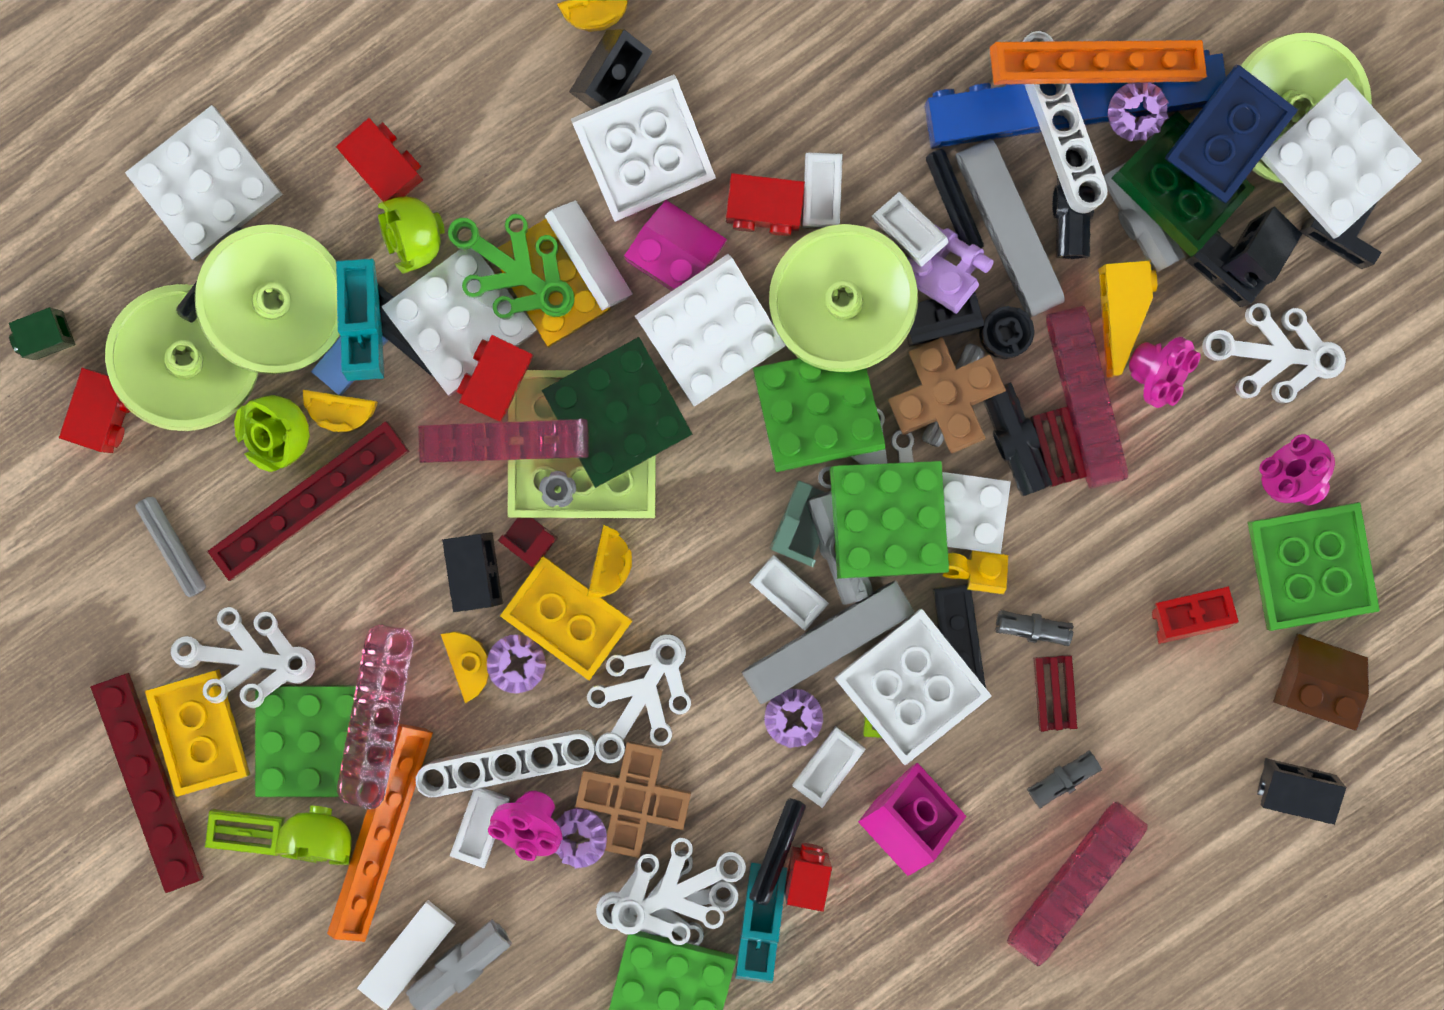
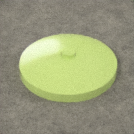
[1241,33,1372,184]
[195,224,340,374]
[769,224,918,372]
[105,284,258,431]

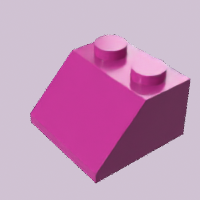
[624,200,727,291]
[858,763,966,876]

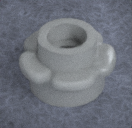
[539,471,576,507]

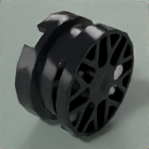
[979,306,1035,360]

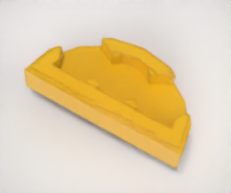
[557,0,629,32]
[303,390,378,432]
[587,525,632,597]
[441,631,489,703]

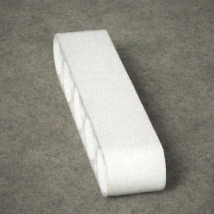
[1022,31,1108,214]
[416,730,597,797]

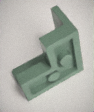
[770,481,824,567]

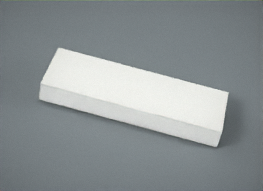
[545,200,633,310]
[357,900,456,1010]

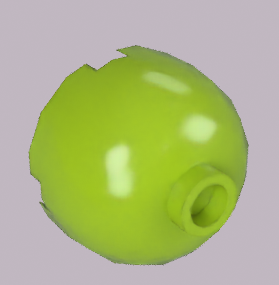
[378,196,445,273]
[234,395,310,472]
[275,806,352,865]

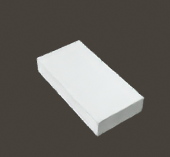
[802,153,842,229]
[872,192,949,267]
[750,555,829,631]
[792,726,866,808]
[450,787,510,868]

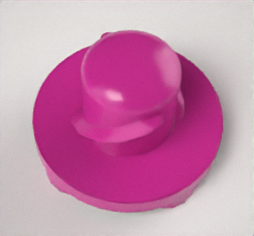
[1129,337,1201,408]
[1259,434,1335,505]
[488,791,562,861]

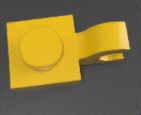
[942,550,1009,595]

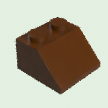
[1273,633,1369,731]

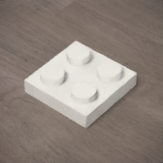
[942,472,1011,554]

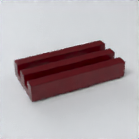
[1030,406,1087,487]
[1033,655,1078,732]

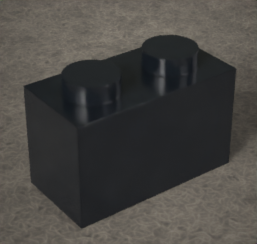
[569,29,652,109]

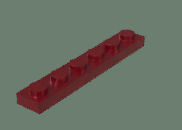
[207,421,410,581]
[90,673,204,894]

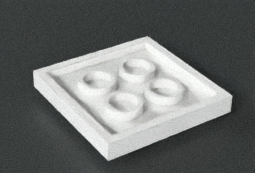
[571,74,716,222]
[1261,78,1422,239]
[125,105,283,262]
[382,248,538,397]
[635,254,786,407]
[834,608,991,765]

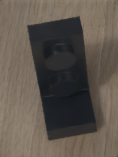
[1300,202,1382,269]

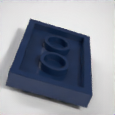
[1164,65,1298,203]

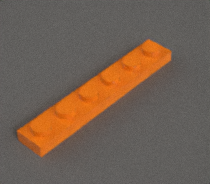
[990,40,1207,85]
[327,723,433,942]

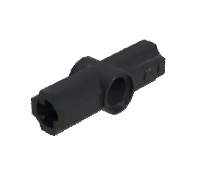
[1052,150,1095,259]
[983,382,1053,496]

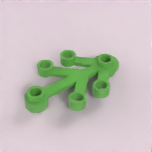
[448,214,575,320]

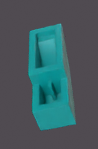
[336,259,384,381]
[735,863,787,983]

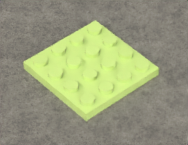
[508,370,656,518]

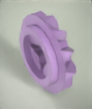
[1108,82,1169,142]
[487,634,546,694]
[764,689,823,748]
[555,808,607,868]

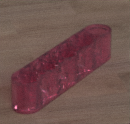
[1046,305,1128,489]
[418,419,589,463]
[337,625,413,810]
[1007,801,1148,966]

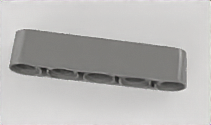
[956,138,1065,318]
[741,580,915,704]

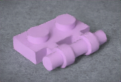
[907,224,993,314]

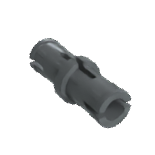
[995,610,1074,646]
[1027,750,1102,809]

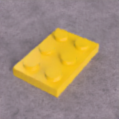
[498,219,611,348]
[500,556,633,681]
[145,669,250,797]

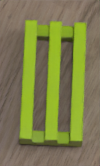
[205,809,285,856]

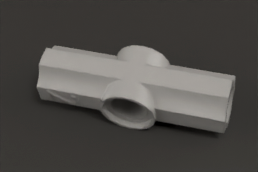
[1104,163,1185,273]
[806,491,874,605]
[406,919,512,1010]

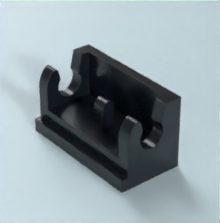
[1221,206,1302,289]
[1185,230,1267,307]
[907,291,985,347]
[442,532,503,613]
[1257,758,1347,825]

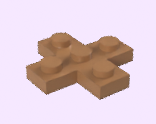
[888,337,1006,453]
[575,741,691,858]

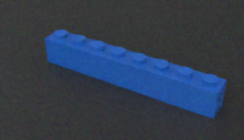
[924,50,1226,149]

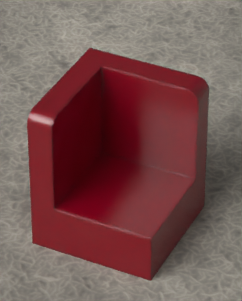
[498,518,558,568]

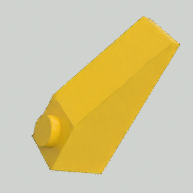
[1098,261,1157,378]

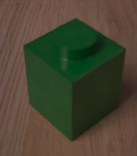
[8,307,76,360]

